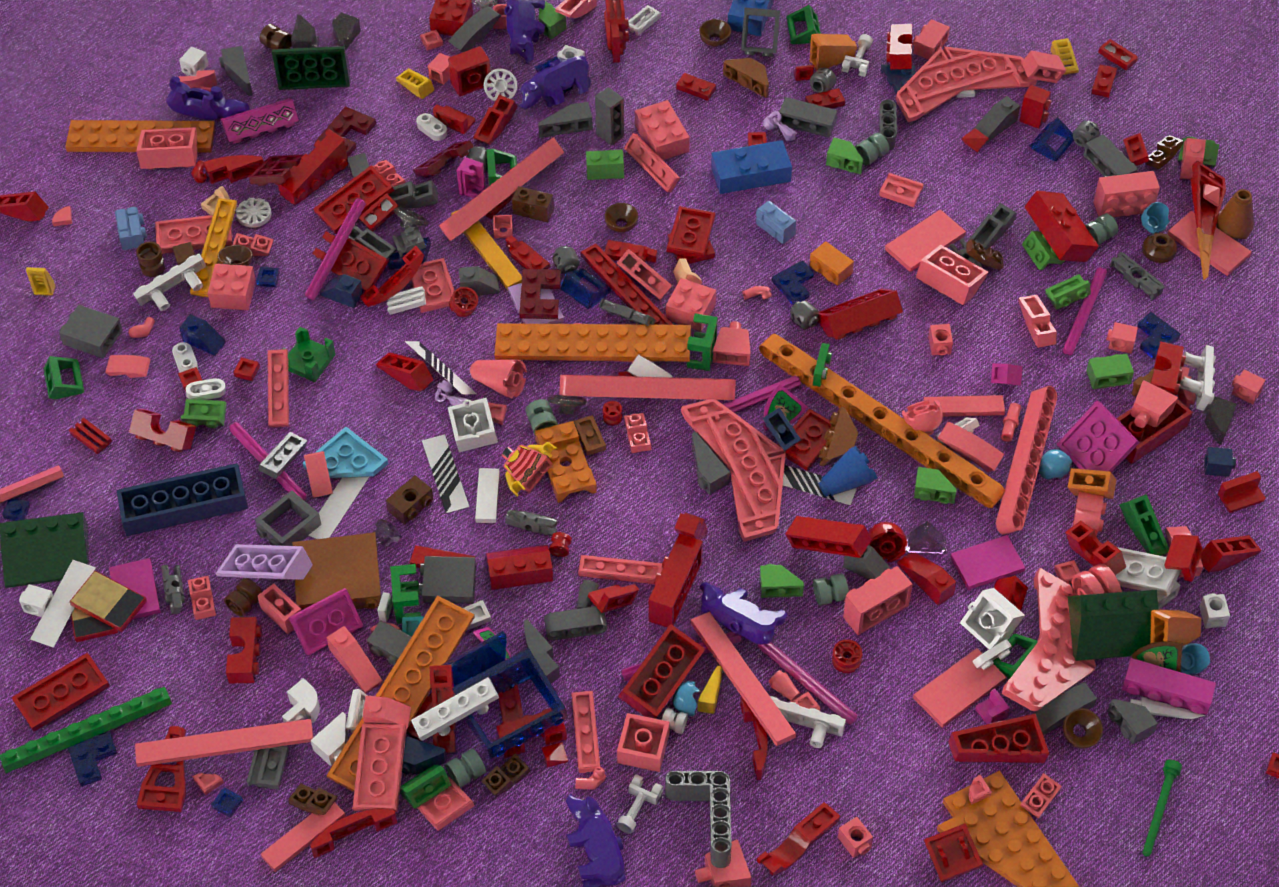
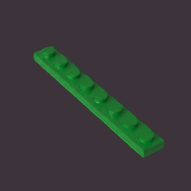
[0,686,172,773]

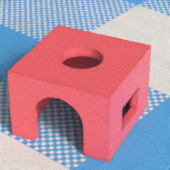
[493,215,513,238]

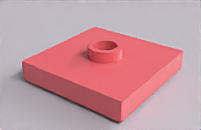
[417,777,474,831]

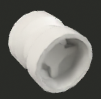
[662,708,688,735]

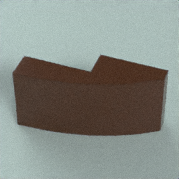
[1145,135,1183,169]
[966,239,1004,270]
[481,753,531,797]
[288,783,337,815]

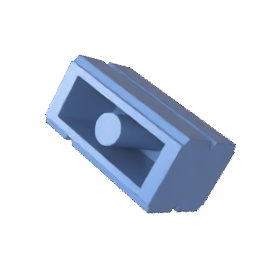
[756,201,796,244]
[115,207,147,250]

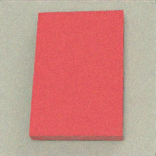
[411,258,455,313]

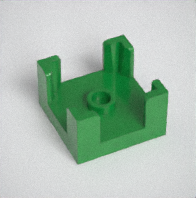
[687,313,718,371]
[283,327,336,382]
[390,564,422,624]

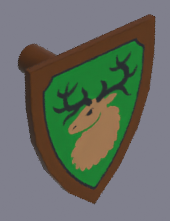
[1131,641,1183,672]

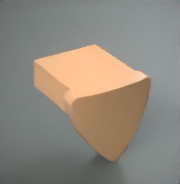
[201,186,230,215]
[673,259,702,284]

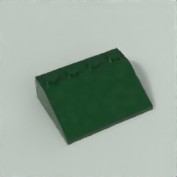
[272,46,350,90]
[0,512,89,588]
[1068,590,1159,661]

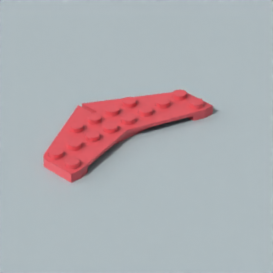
[896,46,1037,122]
[681,399,786,542]
[1002,568,1096,711]

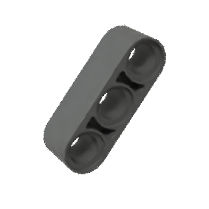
[879,99,897,150]
[544,607,607,640]

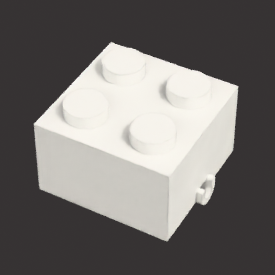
[448,398,498,452]
[960,588,1025,649]

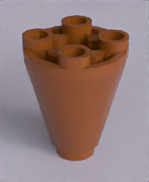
[1216,189,1254,239]

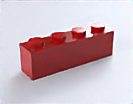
[785,516,872,558]

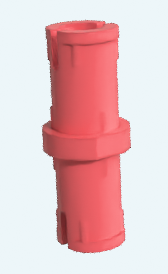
[1001,403,1021,442]

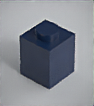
[1204,447,1236,477]

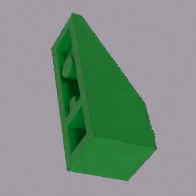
[1119,494,1169,556]

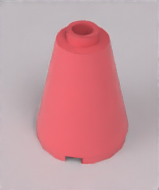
[470,360,527,399]

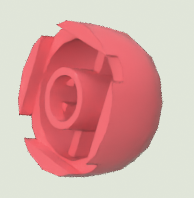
[902,400,943,435]

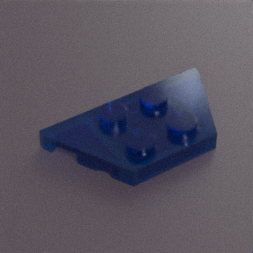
[442,631,507,693]

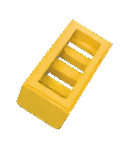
[1050,38,1079,75]
[396,68,434,99]
[26,267,55,295]
[697,666,722,714]

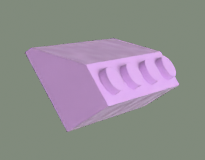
[216,544,313,579]

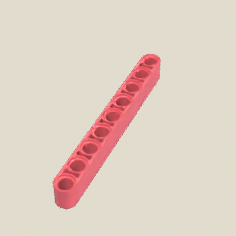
[439,137,564,241]
[559,375,736,400]
[996,386,1057,535]

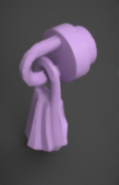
[763,111,796,141]
[435,380,468,406]

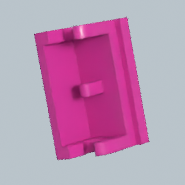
[457,157,485,198]

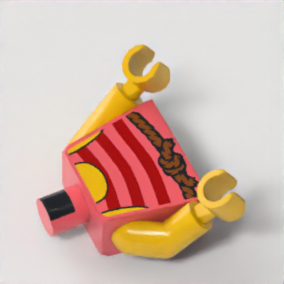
[502,442,556,497]

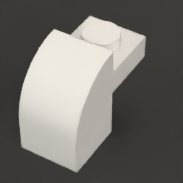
[282,678,320,723]

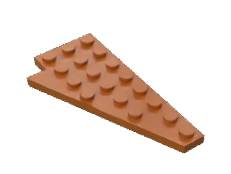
[937,770,1079,887]

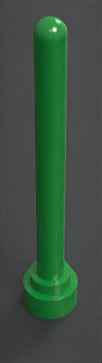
[1142,759,1182,857]

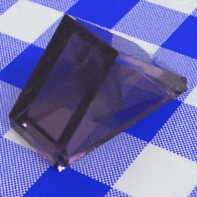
[906,521,947,554]

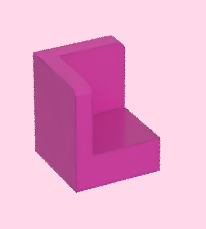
[991,363,1023,386]
[975,689,1010,724]

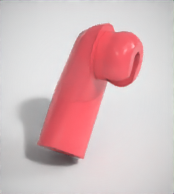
[742,286,772,300]
[128,317,155,338]
[575,767,606,790]

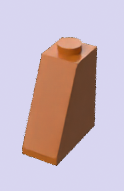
[809,34,857,70]
[1151,610,1201,646]

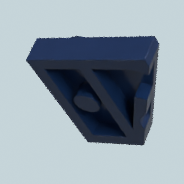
[880,64,915,94]

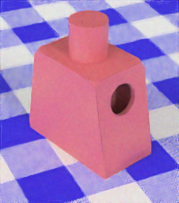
[713,321,750,366]
[1131,380,1178,428]
[695,839,751,887]

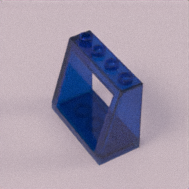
[452,648,568,759]

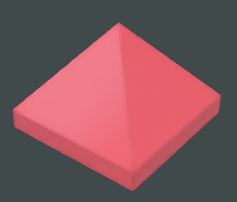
[1203,184,1220,206]

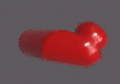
[191,160,207,183]

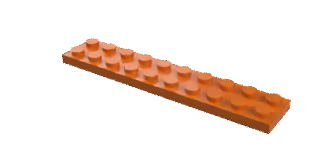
[494,323,691,362]
[327,595,475,792]

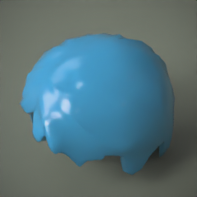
[1141,202,1170,234]
[1038,449,1072,479]
[1181,643,1210,676]
[673,681,700,717]

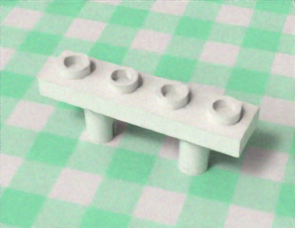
[133,254,207,311]
[1180,345,1216,411]
[411,678,499,741]
[770,696,846,748]

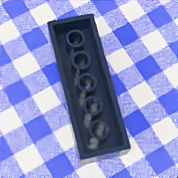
[116,463,248,536]

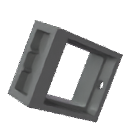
[741,8,780,57]
[255,490,322,546]

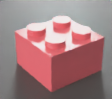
[208,264,256,310]
[666,278,716,332]
[617,713,670,772]

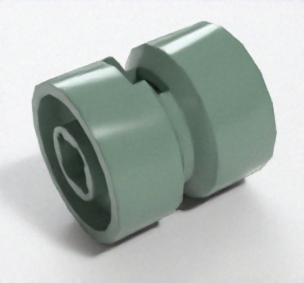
[855,133,889,166]
[1085,213,1118,245]
[525,399,558,434]
[813,573,849,606]
[445,748,486,788]

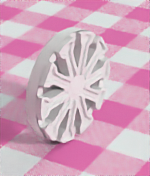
[484,69,517,102]
[236,198,272,228]

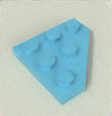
[302,427,389,478]

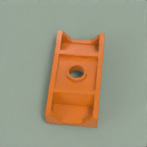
[535,421,597,503]

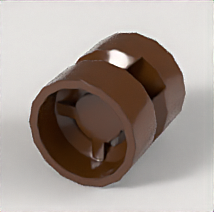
[259,24,293,50]
[136,241,165,277]
[224,577,263,617]

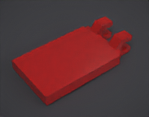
[312,232,389,291]

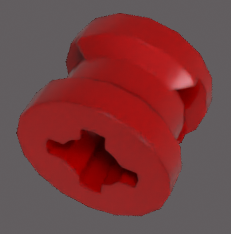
[603,401,622,426]
[549,532,572,557]

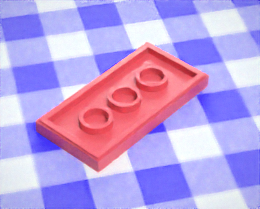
[885,209,966,272]
[1167,211,1252,276]
[155,215,233,254]
[913,648,1006,728]
[352,724,407,812]

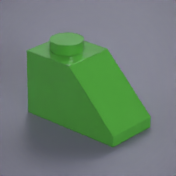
[759,564,804,598]

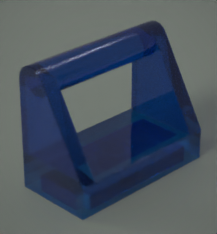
[1029,117,1074,161]
[560,268,611,309]

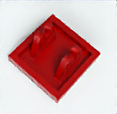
[924,823,983,883]

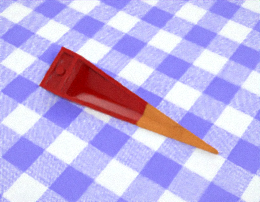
[1190,161,1226,280]

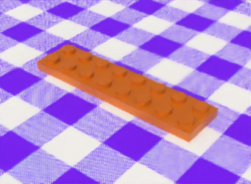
[65,120,216,153]

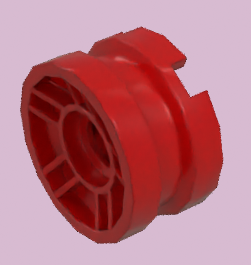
[449,287,478,317]
[832,639,862,674]

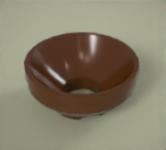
[699,19,731,47]
[604,203,638,232]
[1142,233,1177,263]
[217,245,253,266]
[1062,709,1103,749]

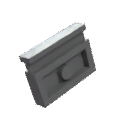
[392,226,426,257]
[246,746,289,790]

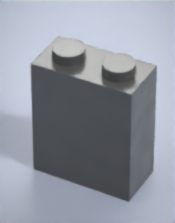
[59,305,123,359]
[419,556,476,604]

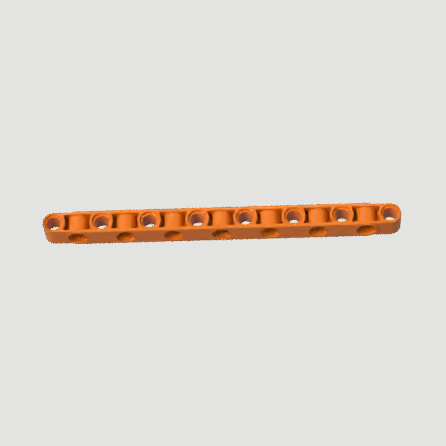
[759,333,1005,508]

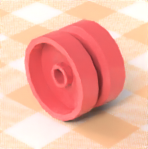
[1071,564,1122,596]

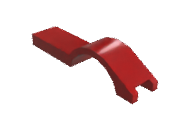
[756,802,841,876]

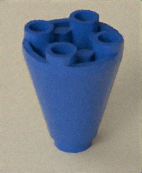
[818,446,878,497]

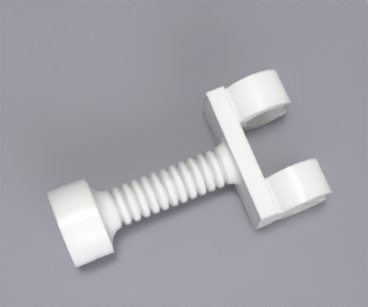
[841,34,873,77]
[616,774,664,834]

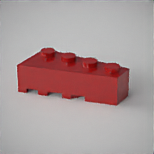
[278,129,348,205]
[948,713,1049,763]

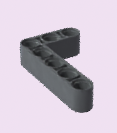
[665,771,732,868]

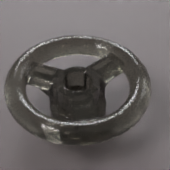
[394,207,429,229]
[547,395,587,414]

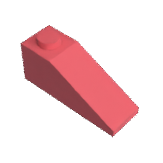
[617,249,672,300]
[327,626,383,694]

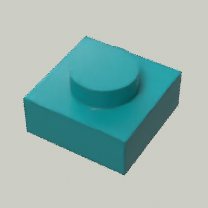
[402,616,424,636]

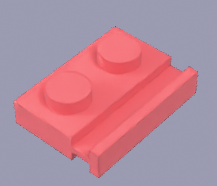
[879,173,924,207]

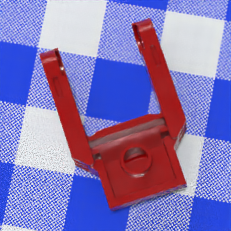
[604,0,629,63]

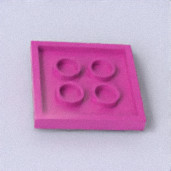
[1056,401,1140,472]

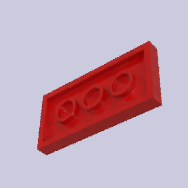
[313,165,395,234]
[11,652,110,732]

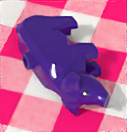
[504,0,545,63]
[519,55,591,110]
[166,76,250,120]
[699,582,787,645]
[566,793,626,887]

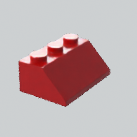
[486,545,553,590]

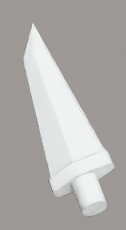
[1130,697,1205,719]

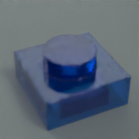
[256,266,280,288]
[2,498,30,521]
[211,787,243,818]

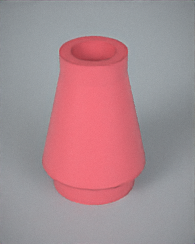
[769,670,800,701]

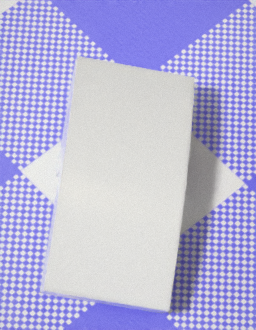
[627,355,672,377]

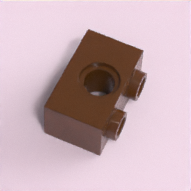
[512,186,554,223]
[386,475,434,525]

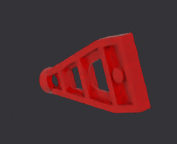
[137,726,186,812]

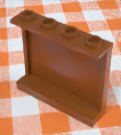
[292,532,381,611]

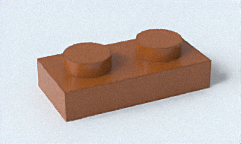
[574,415,606,456]

